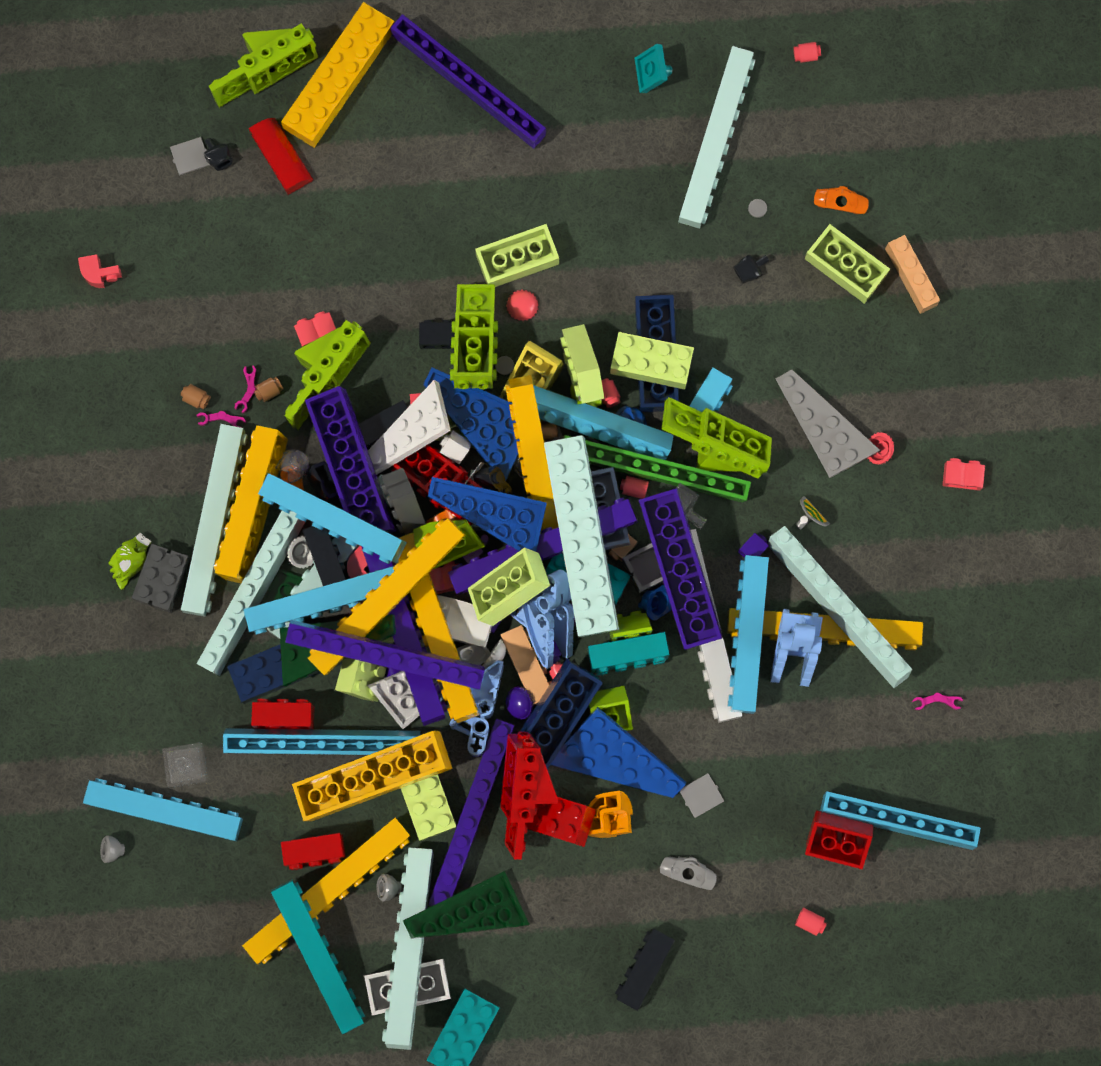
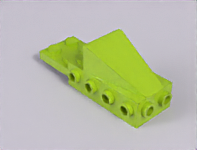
[209,23,318,108]
[450,284,498,390]
[284,320,371,430]
[662,397,772,479]

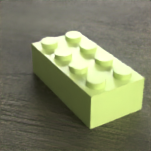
[475,224,559,287]
[805,224,890,304]
[560,324,605,404]
[610,332,694,389]
[468,547,550,626]
[335,637,394,702]
[401,774,457,842]

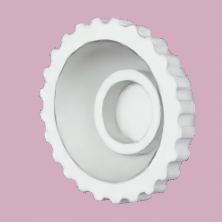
[287,536,313,569]
[483,639,506,669]

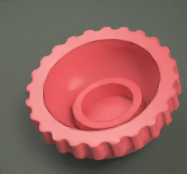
[506,290,539,321]
[867,432,894,465]

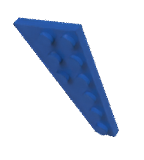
[428,477,547,552]

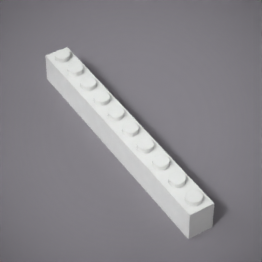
[691,529,742,723]

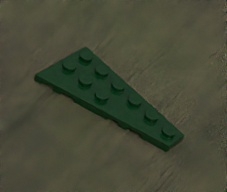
[280,614,396,687]
[403,871,530,939]

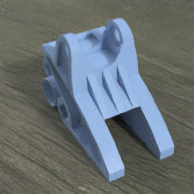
[510,569,574,669]
[771,609,823,687]
[438,660,504,757]

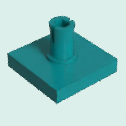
[635,44,672,93]

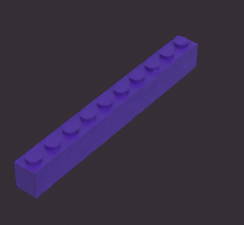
[391,14,546,149]
[448,498,638,595]
[361,546,448,726]
[285,620,485,690]
[428,719,515,906]

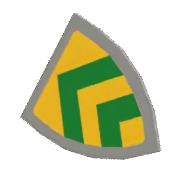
[796,496,830,530]

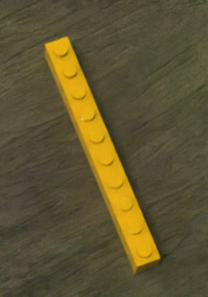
[308,518,466,675]
[399,533,480,723]
[727,608,923,650]
[242,818,411,964]

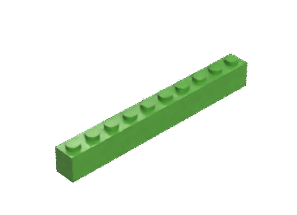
[562,435,751,503]

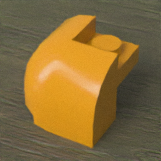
[588,791,633,838]

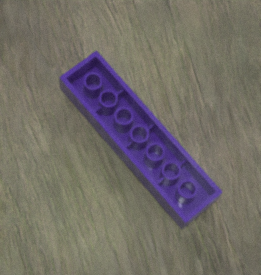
[305,386,396,534]
[639,488,723,650]

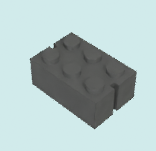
[381,468,426,535]
[132,544,191,613]

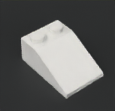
[437,595,492,648]

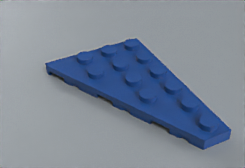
[424,367,520,481]
[551,707,686,798]

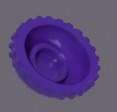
[506,686,534,720]

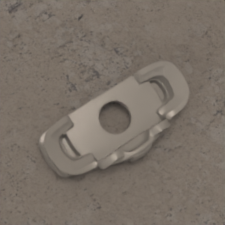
[660,856,716,890]

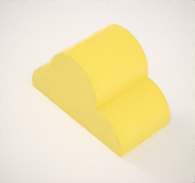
[499,341,564,403]

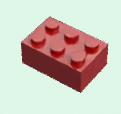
[251,699,315,729]
[527,797,596,847]
[805,810,873,870]
[281,833,346,870]

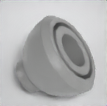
[100,835,125,863]
[377,874,402,901]

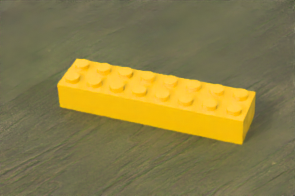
[281,2,395,148]
[505,375,559,534]
[214,425,288,584]
[292,731,453,821]

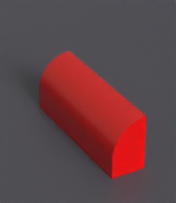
[249,118,313,195]

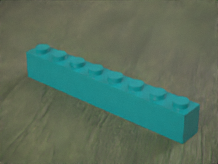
[271,879,365,1034]

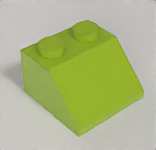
[588,686,633,731]

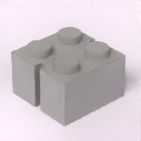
[622,543,664,595]

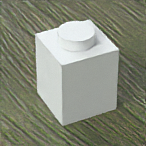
[440,430,471,464]

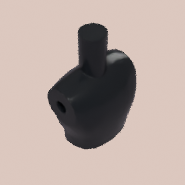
[204,138,233,171]
[733,255,769,284]

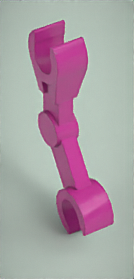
[235,366,256,414]
[197,411,246,428]
[912,693,963,710]

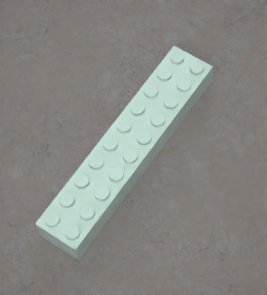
[544,435,619,637]

